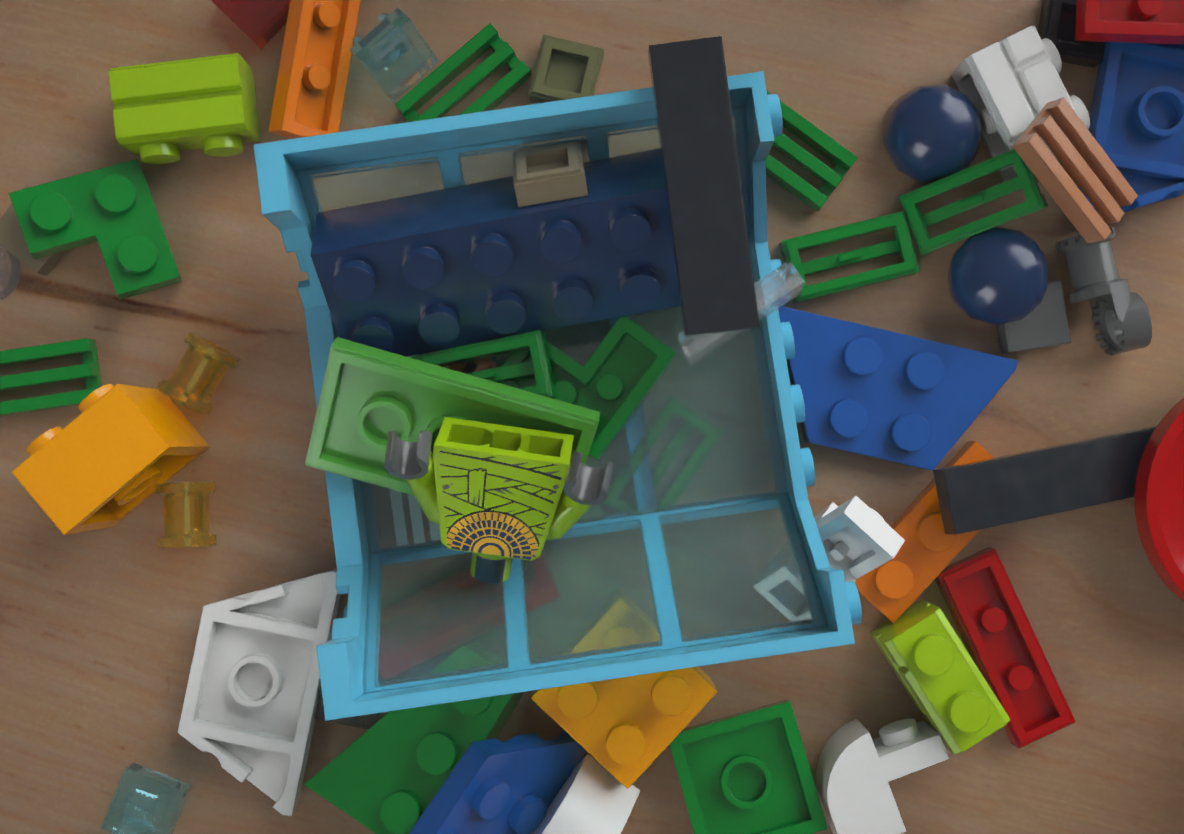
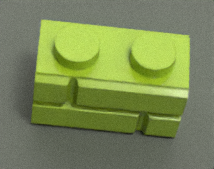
[108,53,261,164]
[870,600,1010,755]

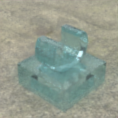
[350,8,439,101]
[101,762,192,834]

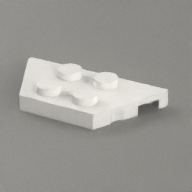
[178,569,341,816]

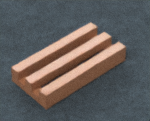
[1012,97,1138,243]

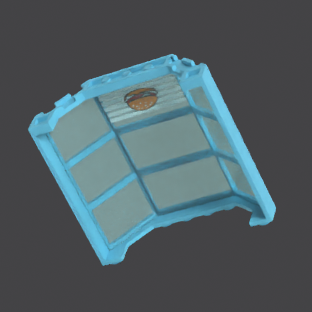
[254,71,862,721]

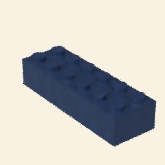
[310,148,681,356]

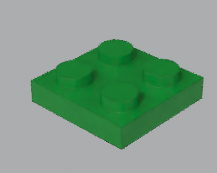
[669,699,828,834]

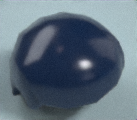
[883,84,982,182]
[948,227,1048,325]

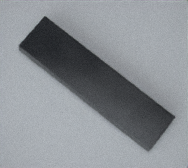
[648,36,760,337]
[933,426,1157,535]

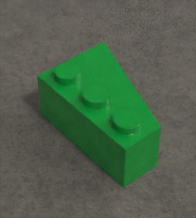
[304,647,524,834]

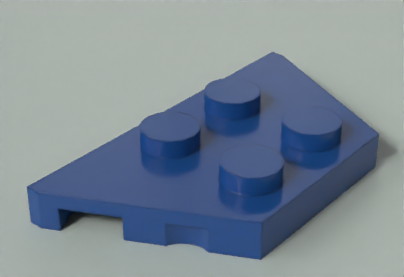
[1078,42,1184,213]
[778,306,1018,471]
[409,729,586,834]

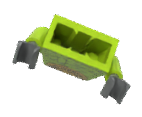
[384,417,614,584]

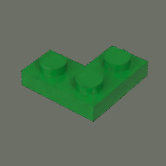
[8,159,182,300]
[497,316,677,461]

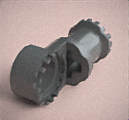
[1055,227,1152,356]

